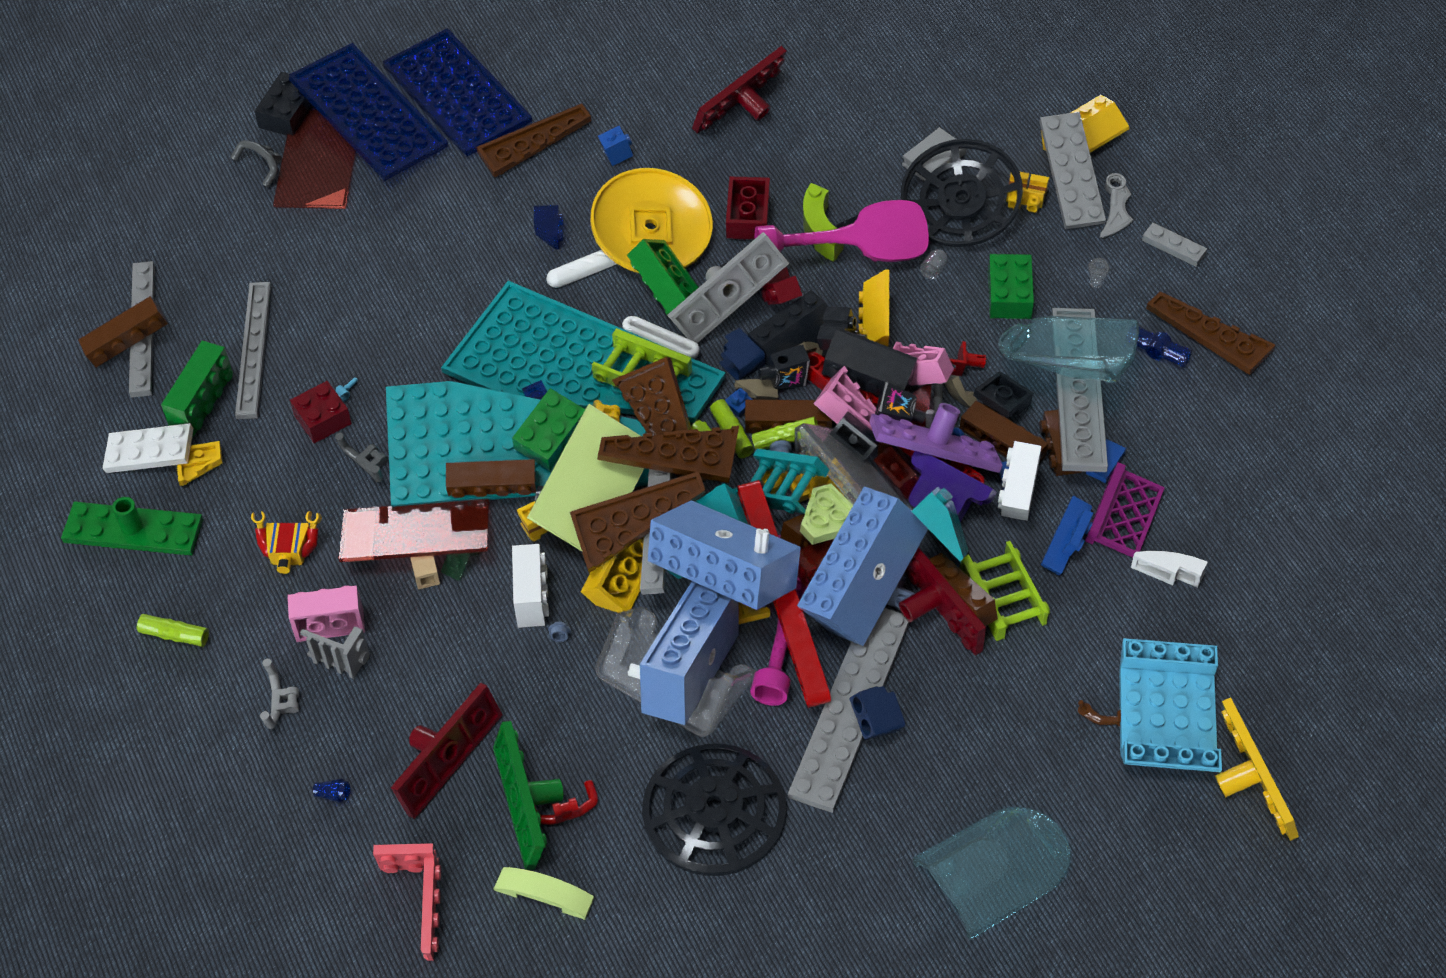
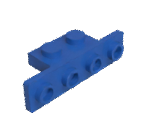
[1041,496,1093,575]

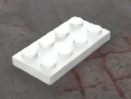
[103,423,193,473]

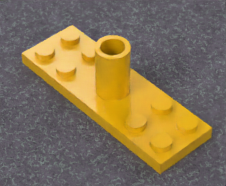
[1215,697,1299,841]

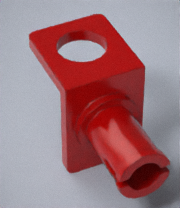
[950,341,986,376]

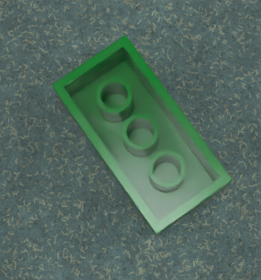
[161,340,233,437]

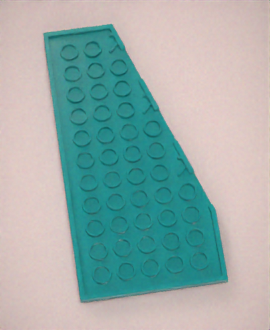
[441,281,726,423]
[386,381,649,509]

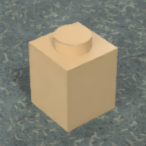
[410,550,440,589]

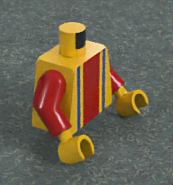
[251,511,322,574]

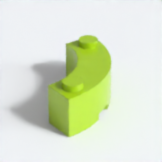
[803,183,844,262]

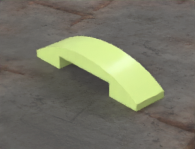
[494,867,594,920]

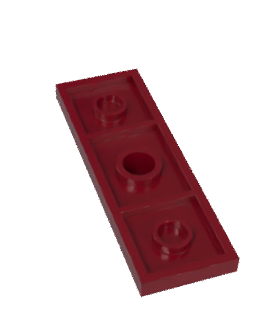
[692,46,787,134]
[899,547,986,656]
[391,683,503,819]

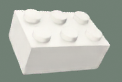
[998,441,1041,521]
[512,544,549,628]

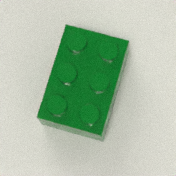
[988,254,1034,319]
[512,388,585,470]

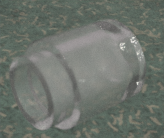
[920,249,948,279]

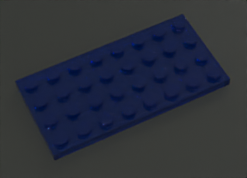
[383,28,532,157]
[289,43,448,181]

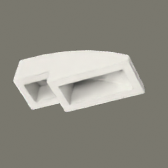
[1131,551,1208,588]

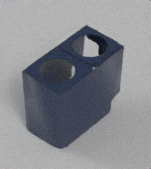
[719,328,765,380]
[849,686,905,740]

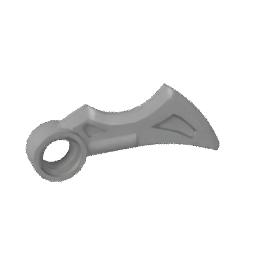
[1100,173,1133,238]

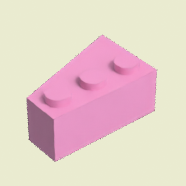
[893,342,954,386]
[814,366,876,430]

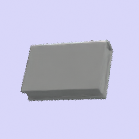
[902,127,966,181]

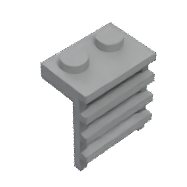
[300,626,370,679]

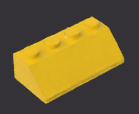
[1041,95,1129,153]
[858,270,889,347]
[581,537,644,615]

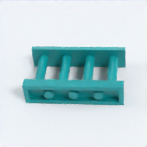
[733,449,830,514]

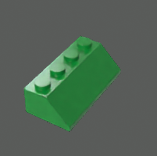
[627,239,699,315]

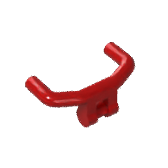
[534,780,598,825]

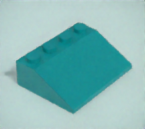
[912,487,969,561]

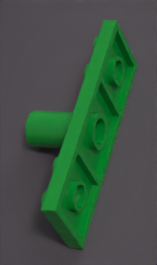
[61,497,203,556]
[493,721,563,871]

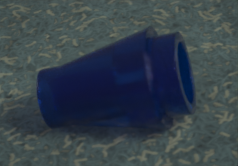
[313,779,350,803]

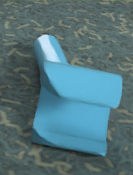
[336,377,358,402]

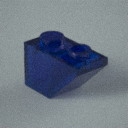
[534,205,564,250]

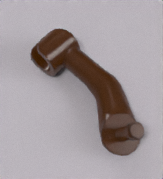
[1078,700,1121,726]

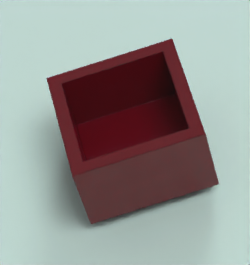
[290,381,352,443]

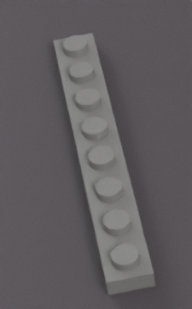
[129,261,155,397]
[640,469,672,595]

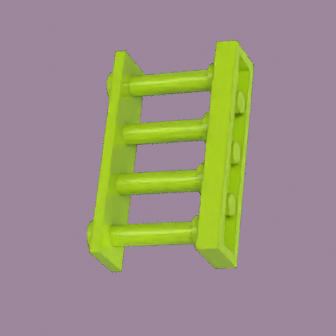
[592,328,692,388]
[959,541,1050,641]

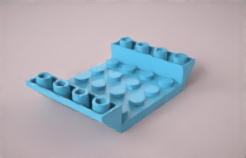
[1119,638,1222,772]

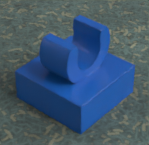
[725,388,753,418]

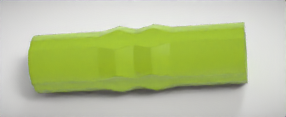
[710,399,754,459]
[752,416,820,450]
[137,614,209,647]

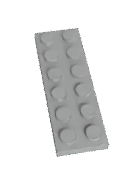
[1039,112,1106,229]

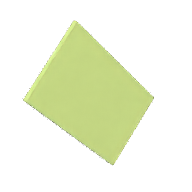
[527,404,644,551]

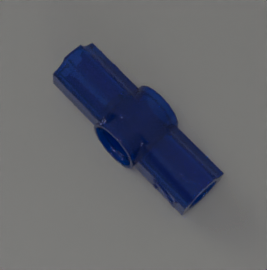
[1126,325,1192,367]

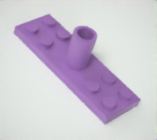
[869,403,1002,473]

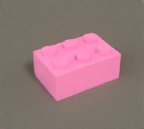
[288,586,365,642]

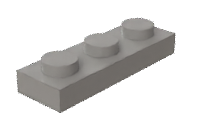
[1142,223,1207,267]

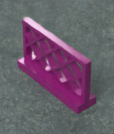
[1085,462,1165,558]

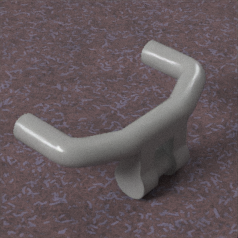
[260,659,299,729]

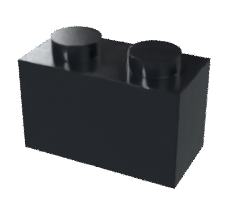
[830,412,879,462]

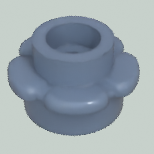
[548,621,571,642]

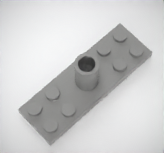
[667,232,789,343]

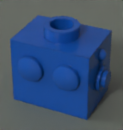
[598,126,633,166]

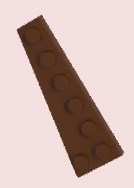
[476,103,591,178]
[1146,292,1276,375]

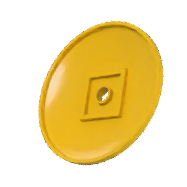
[590,168,713,273]

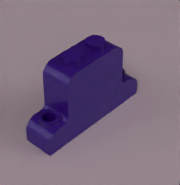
[909,451,997,522]

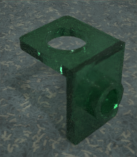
[441,543,480,581]

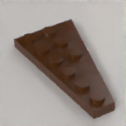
[612,357,707,482]
[597,426,739,483]
[570,471,706,573]

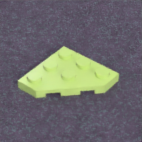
[800,483,853,545]

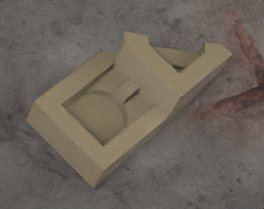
[944,375,977,408]

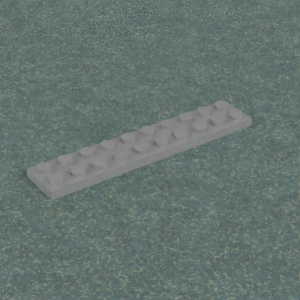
[1052,308,1108,472]
[788,608,910,813]

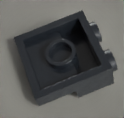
[973,371,1034,418]

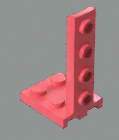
[373,843,441,961]

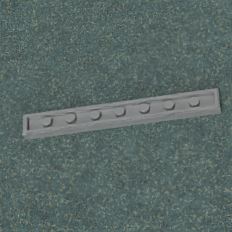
[235,282,271,419]

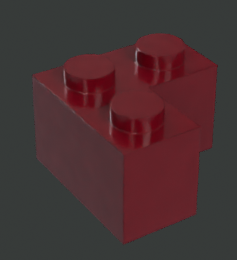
[761,267,802,305]

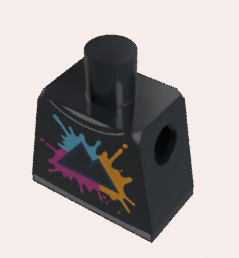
[758,344,810,389]
[875,381,926,424]

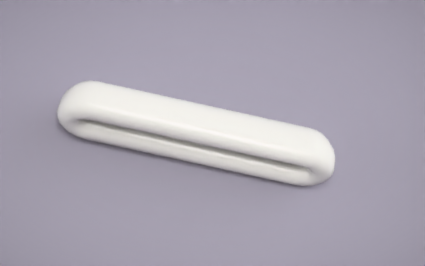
[546,250,617,288]
[622,316,700,359]

